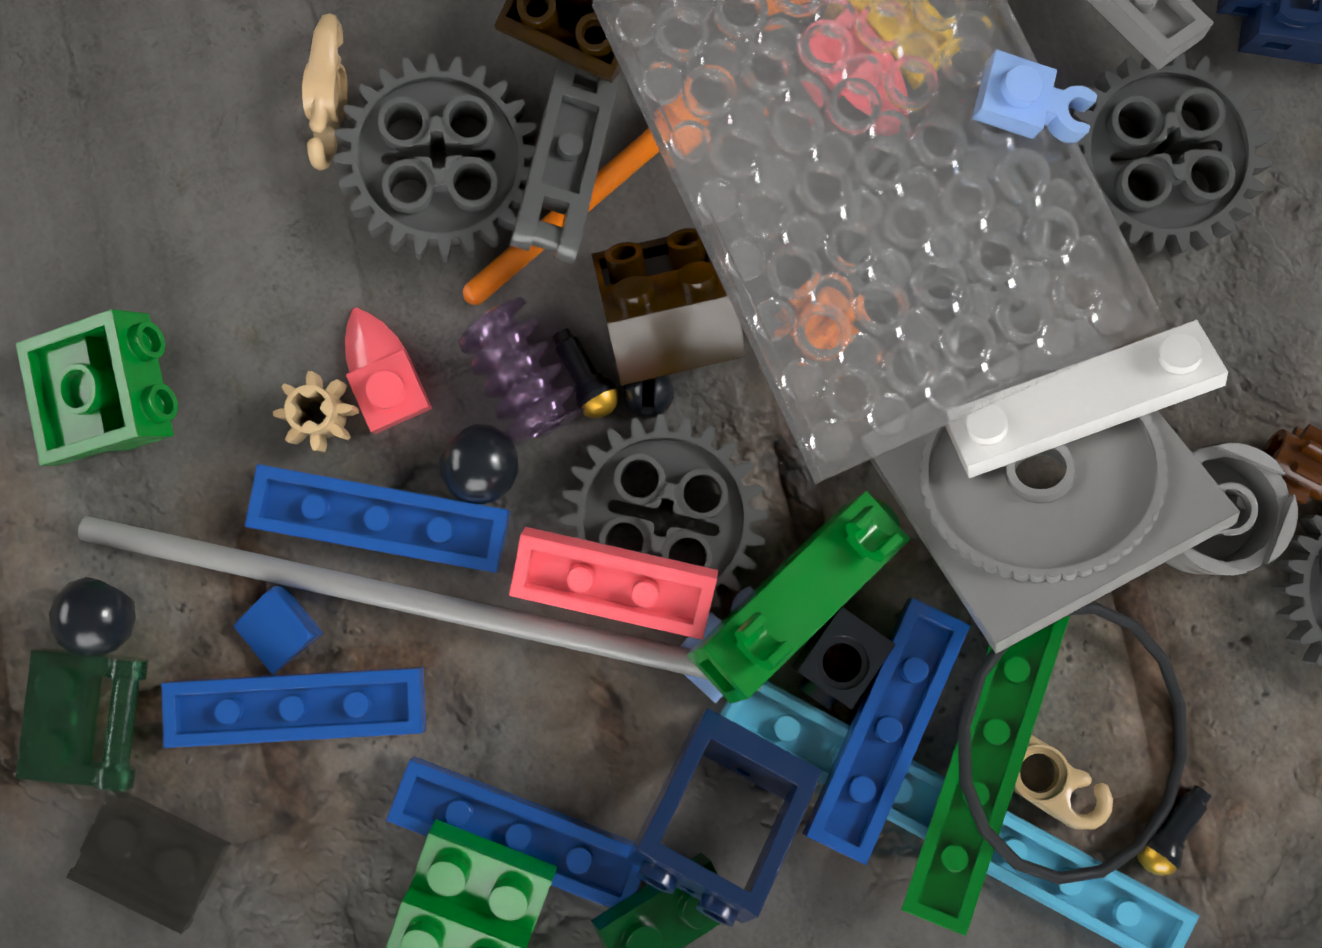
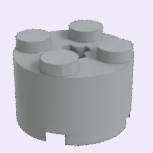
[1165,443,1298,576]

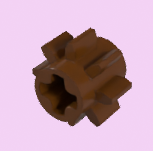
[1262,424,1322,505]

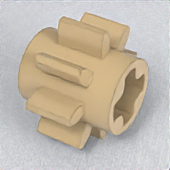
[273,371,359,453]

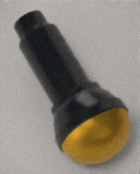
[552,328,618,418]
[1137,785,1212,876]

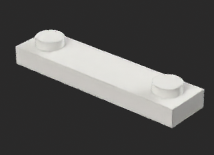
[943,320,1228,478]

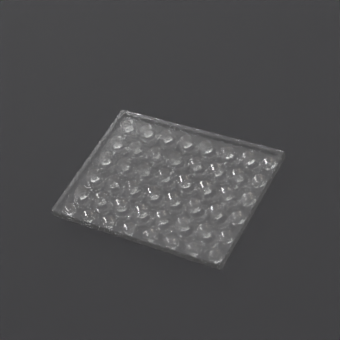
[592,0,1167,484]

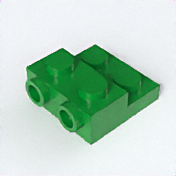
[16,309,178,466]
[386,819,557,948]

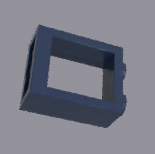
[626,708,823,927]

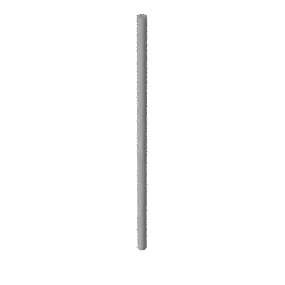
[78,516,762,691]

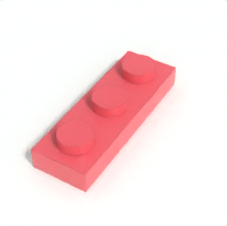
[509,527,718,640]

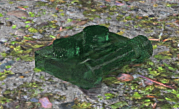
[15,648,149,791]

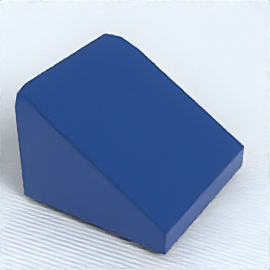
[233,585,324,675]

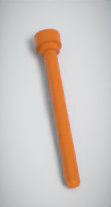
[463,86,709,305]

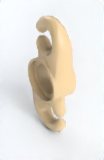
[302,13,348,171]
[1014,735,1113,830]

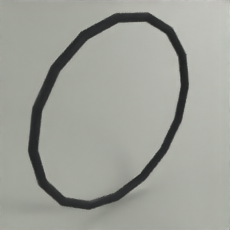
[958,602,1187,885]

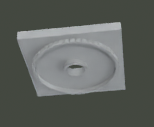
[860,318,1240,653]

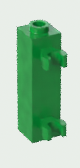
[687,491,910,704]

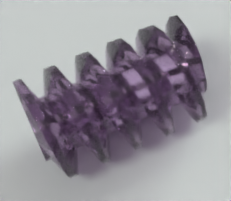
[458,297,585,442]

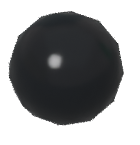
[439,424,519,505]
[49,577,136,657]

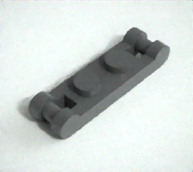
[510,59,621,264]

